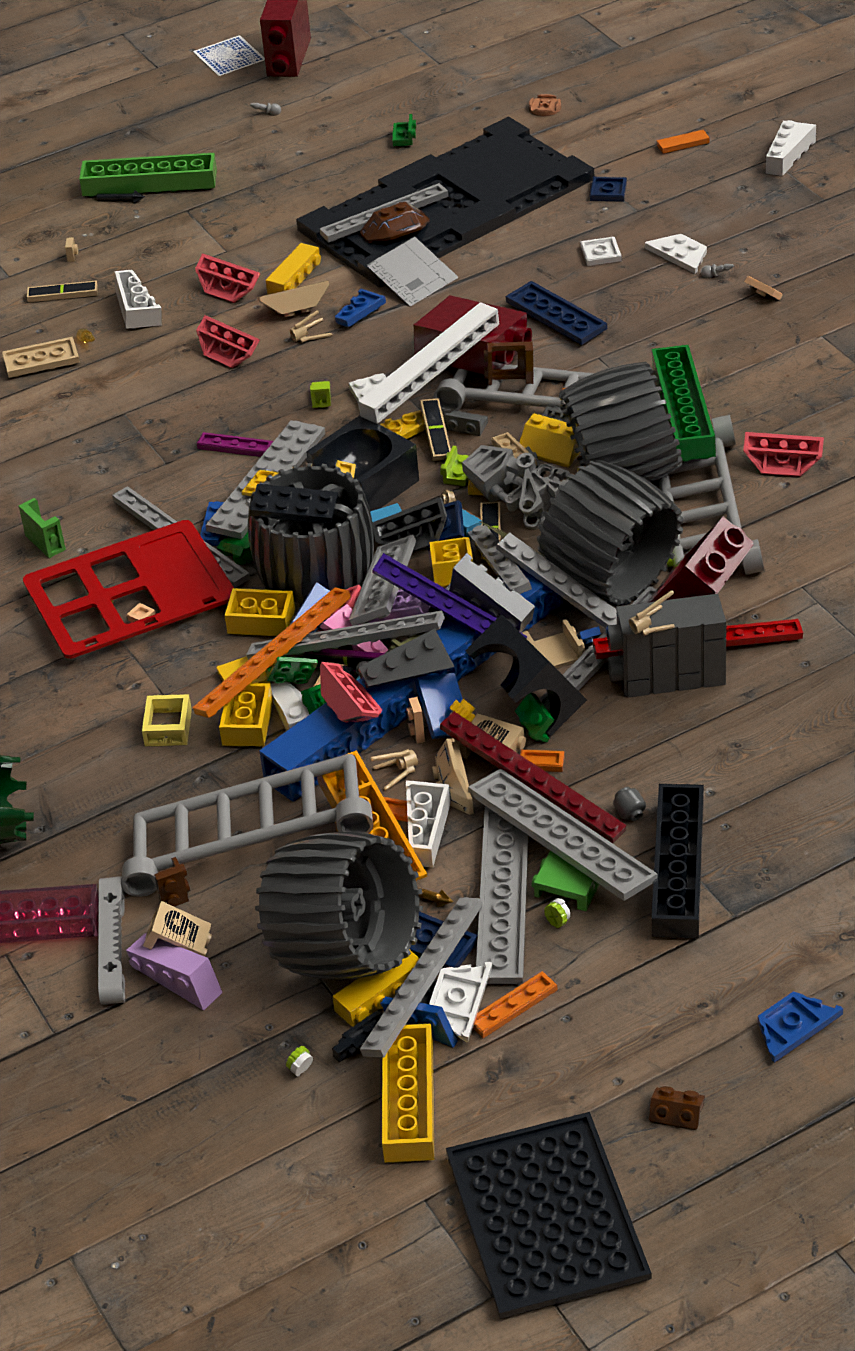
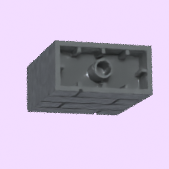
[606,594,726,698]

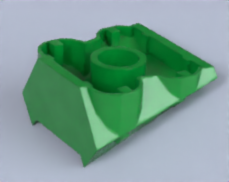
[217,532,253,565]

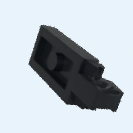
[332,1010,383,1062]

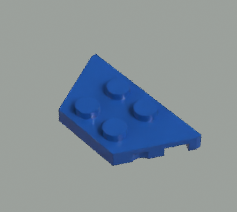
[758,991,843,1063]

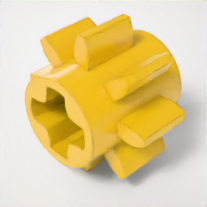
[450,698,476,722]

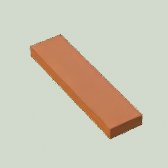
[473,971,558,1038]

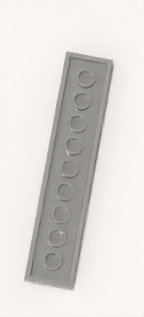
[206,420,325,539]
[468,769,658,901]
[476,807,529,984]

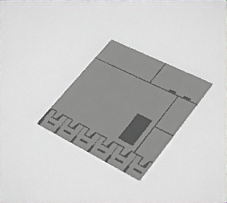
[367,237,458,306]

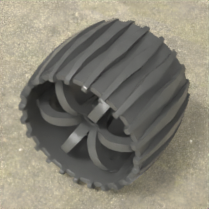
[559,362,682,483]
[537,460,684,606]
[248,463,374,606]
[255,832,423,979]

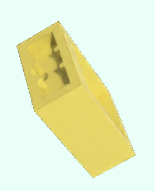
[142,694,192,746]

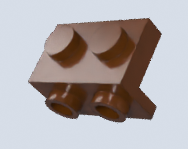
[154,857,190,907]
[649,1086,705,1129]

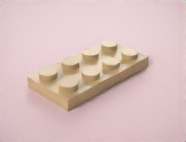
[2,337,80,378]

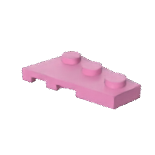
[320,604,389,653]

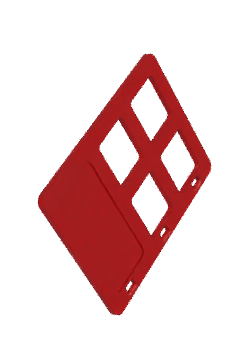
[23,520,234,659]

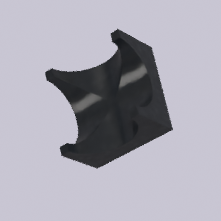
[465,614,587,736]

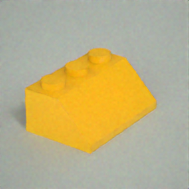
[519,413,580,468]

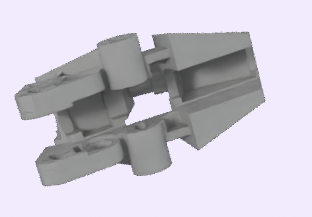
[462,445,570,530]

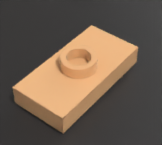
[744,276,783,300]

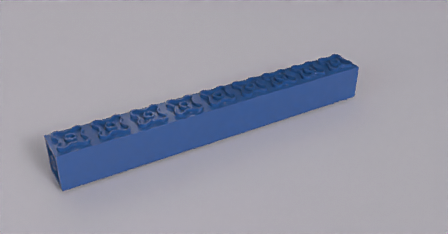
[259,565,563,802]

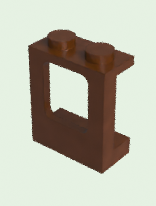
[484,342,534,385]

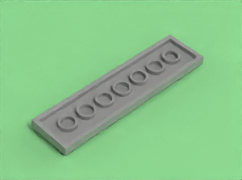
[349,534,416,626]

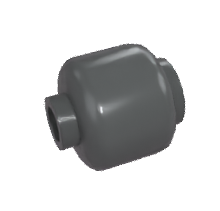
[613,787,646,821]

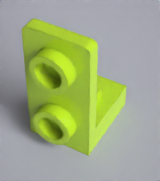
[310,381,331,408]

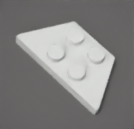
[645,234,707,274]
[429,962,492,1042]

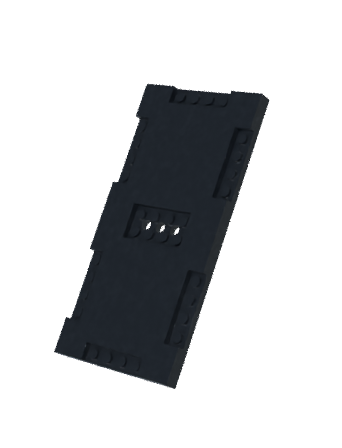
[296,116,595,288]

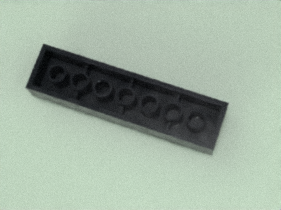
[652,784,704,938]

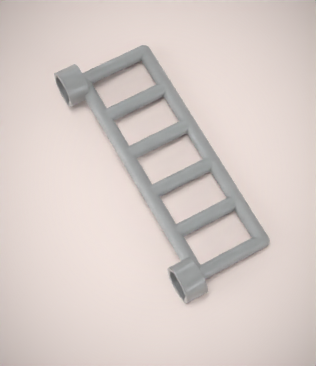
[433,365,594,413]
[658,415,765,575]
[122,754,373,897]

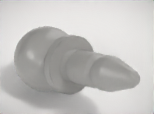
[250,103,281,115]
[701,264,734,278]

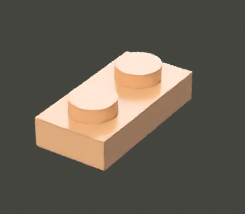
[406,697,425,744]

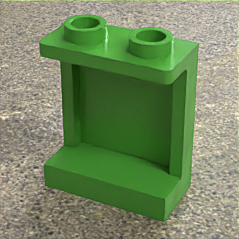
[19,498,66,558]
[532,851,600,911]

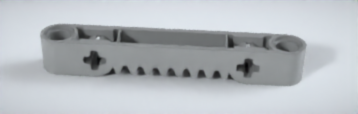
[98,876,125,1005]

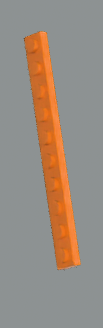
[192,588,351,718]

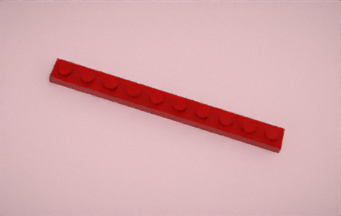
[593,619,803,659]

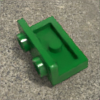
[392,114,416,147]
[301,684,326,714]
[515,692,554,742]

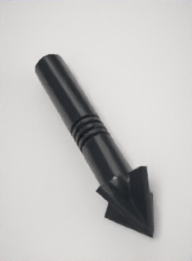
[97,190,145,204]

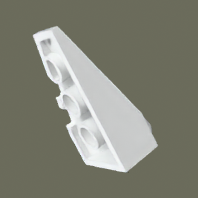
[270,682,310,731]

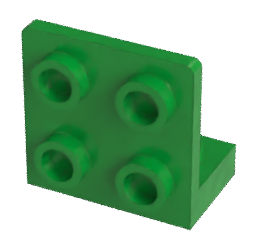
[266,656,318,684]

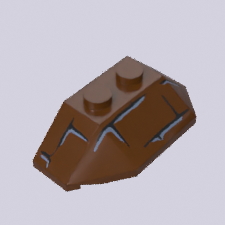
[360,202,430,243]

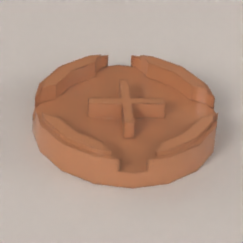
[529,94,561,116]

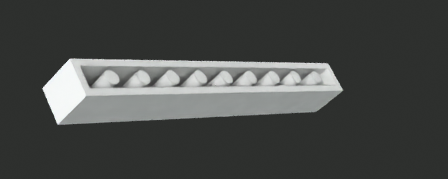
[358,302,499,424]

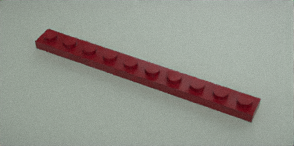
[440,711,627,844]

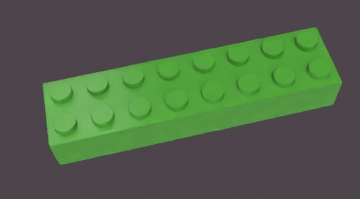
[79,153,217,197]

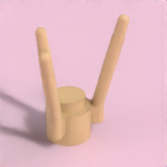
[289,310,332,343]
[629,591,675,636]
[370,749,418,791]

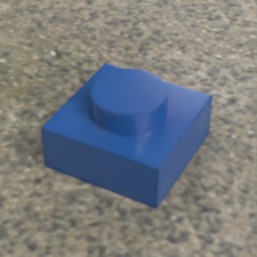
[577,626,601,645]

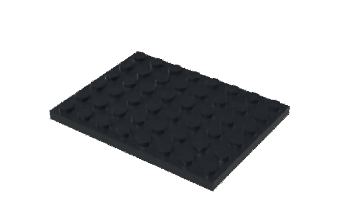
[446,1112,652,1319]

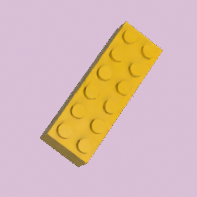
[382,1024,434,1162]

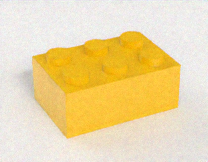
[429,537,473,588]
[225,588,295,636]
[219,683,273,746]

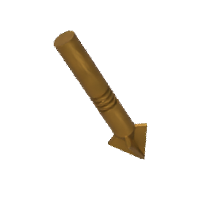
[418,887,453,907]

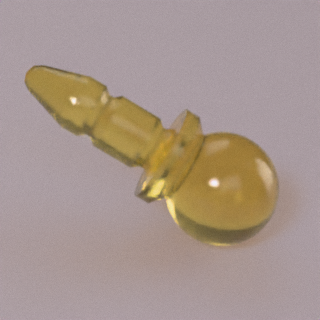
[76,328,95,343]

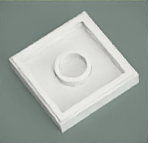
[580,237,622,266]

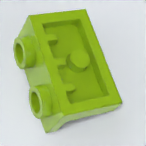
[440,446,469,487]

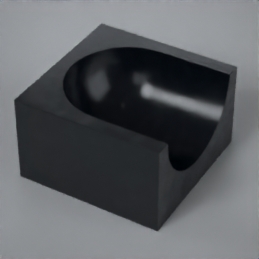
[306,415,419,512]

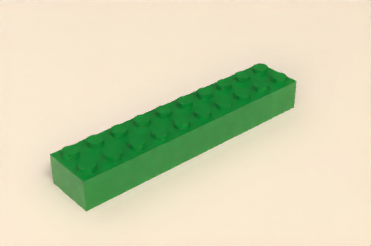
[652,345,716,462]

